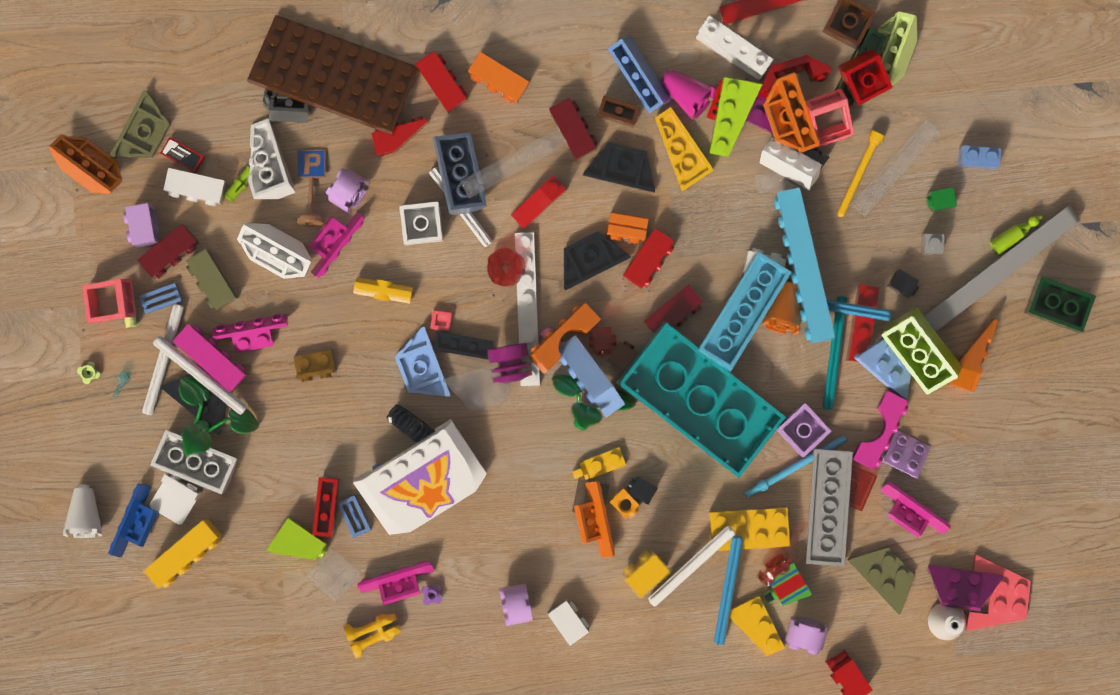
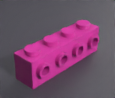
[173,324,248,393]

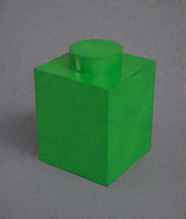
[926,187,957,212]

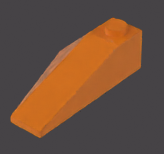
[947,319,999,392]

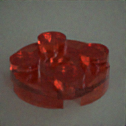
[487,248,525,287]
[757,552,792,586]

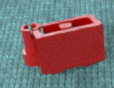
[825,649,873,695]

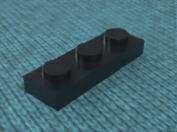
[433,331,493,360]

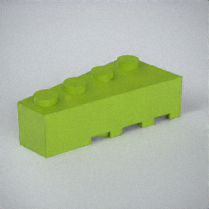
[709,76,762,157]

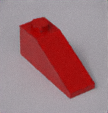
[511,175,566,229]

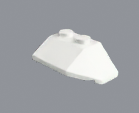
[237,223,312,278]

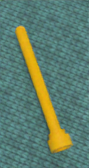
[837,130,885,217]

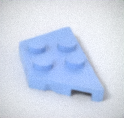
[395,327,451,397]
[854,337,911,400]

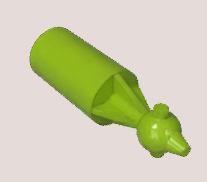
[989,215,1043,255]

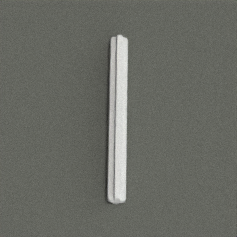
[142,304,184,415]
[153,336,247,415]
[648,526,735,606]

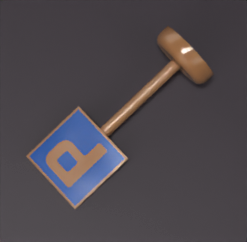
[297,150,326,227]

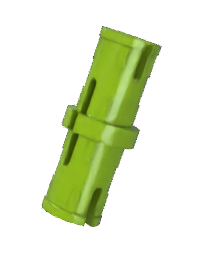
[223,166,250,203]

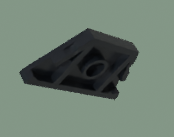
[583,142,655,193]
[564,231,631,291]
[161,374,227,435]

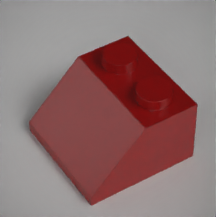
[837,49,893,105]

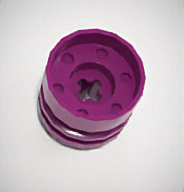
[487,343,533,383]

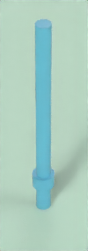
[744,435,847,498]

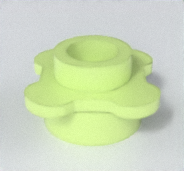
[77,362,100,384]

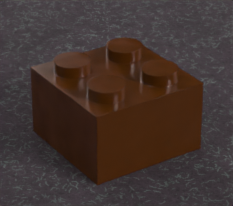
[822,0,876,49]

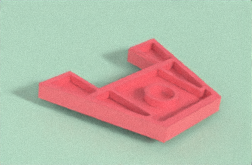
[966,554,1031,631]

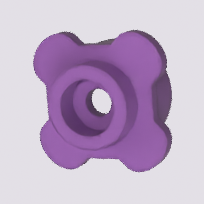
[422,585,442,605]

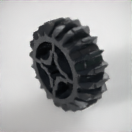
[387,404,435,443]

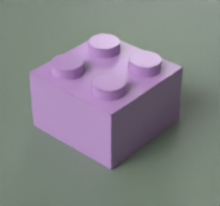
[123,203,161,248]
[776,403,831,458]

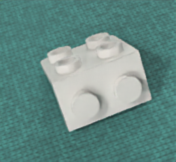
[150,473,201,525]

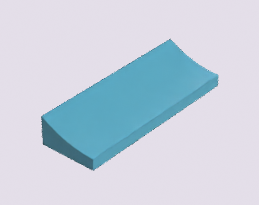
[698,252,791,372]

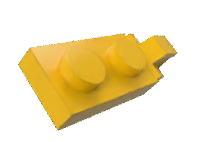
[572,447,626,479]

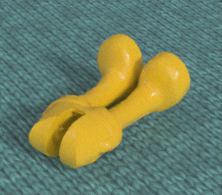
[343,613,402,659]

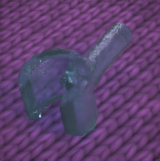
[112,371,130,399]

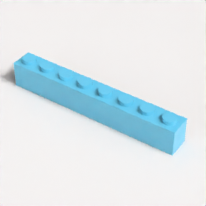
[773,187,835,344]

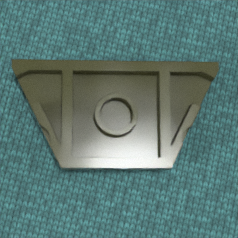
[110,90,170,158]
[848,547,915,614]

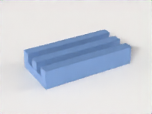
[139,283,182,314]
[337,495,371,538]

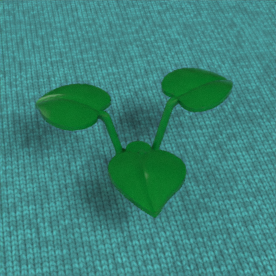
[551,375,636,430]
[179,377,259,456]

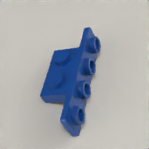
[108,483,158,557]

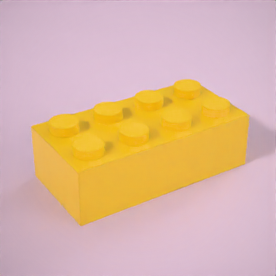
[709,507,790,551]
[144,518,223,589]
[623,549,670,598]

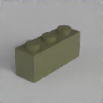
[186,249,238,311]

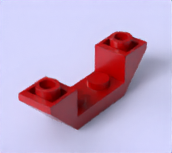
[757,55,832,99]

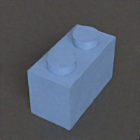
[958,145,1001,170]

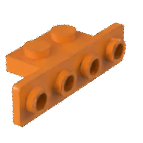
[574,481,615,557]

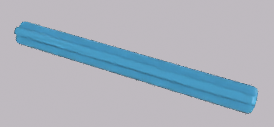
[714,535,743,645]

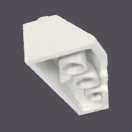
[248,118,295,199]

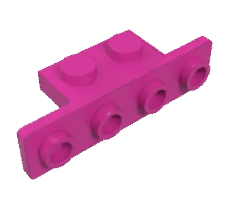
[308,212,365,278]
[212,314,288,353]
[880,482,951,538]
[357,561,434,605]

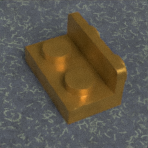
[293,350,336,382]

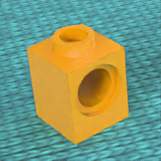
[609,488,639,518]

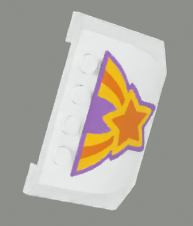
[353,419,487,535]

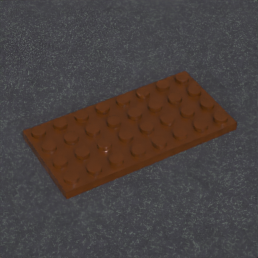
[247,15,419,135]

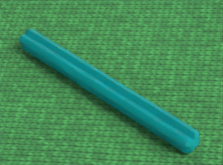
[823,296,848,410]

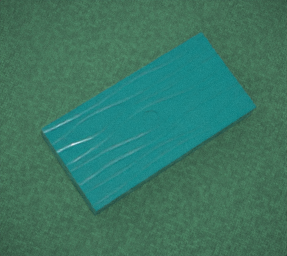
[616,322,786,478]

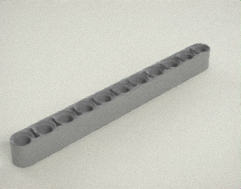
[923,205,1080,332]

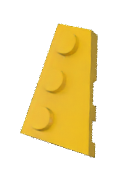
[729,596,785,656]

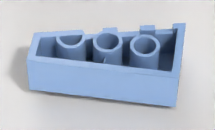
[559,335,625,418]

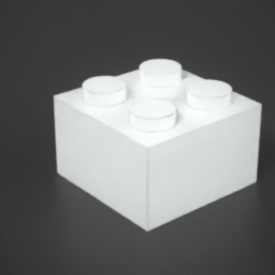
[400,202,443,246]

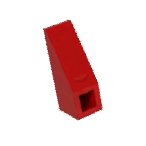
[371,117,428,157]

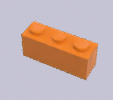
[468,52,529,104]

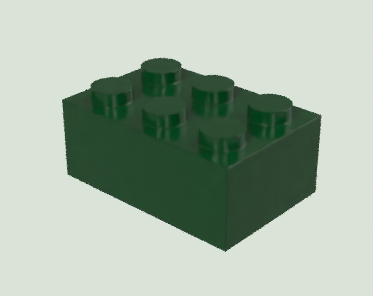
[1024,276,1096,333]

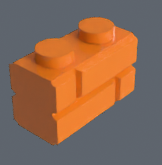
[607,212,649,244]

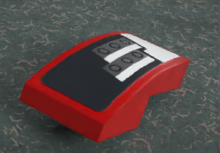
[160,137,205,174]

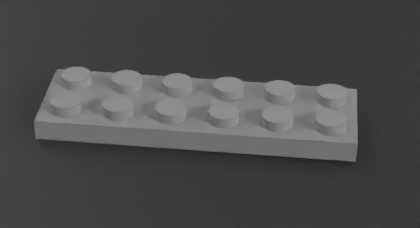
[806,448,853,567]

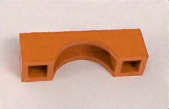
[528,303,601,374]

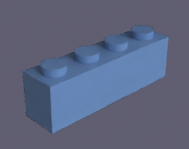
[608,36,672,113]

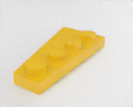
[655,107,714,192]

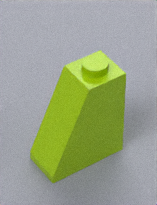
[266,517,328,560]

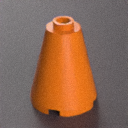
[762,279,801,335]

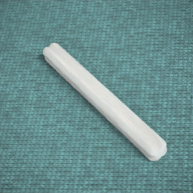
[429,167,493,247]

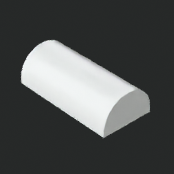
[150,430,237,495]

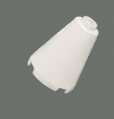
[63,485,102,538]
[928,603,966,640]

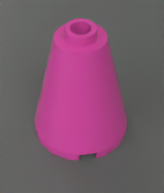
[661,70,716,120]

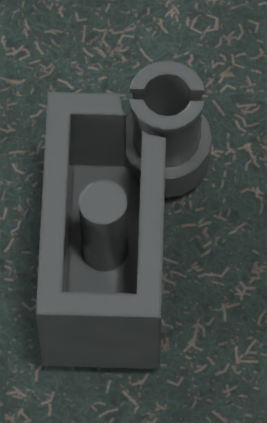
[263,89,309,123]

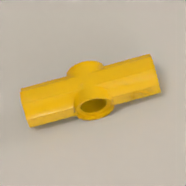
[353,277,413,304]

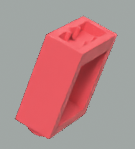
[805,89,854,147]
[82,279,137,323]

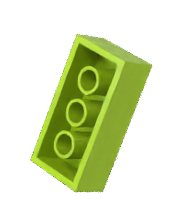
[881,307,962,394]

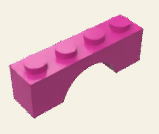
[852,391,909,470]

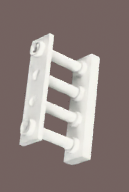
[696,15,773,81]

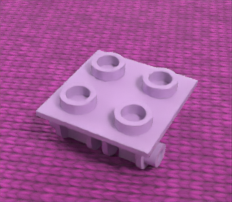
[882,430,930,479]

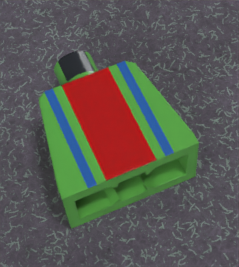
[762,561,812,606]

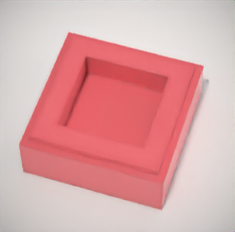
[430,310,452,332]

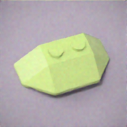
[877,11,917,86]

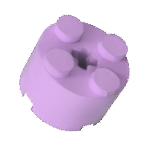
[326,168,369,213]
[499,584,533,626]
[785,617,828,655]

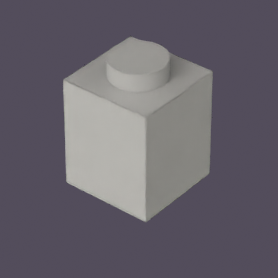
[921,234,944,255]

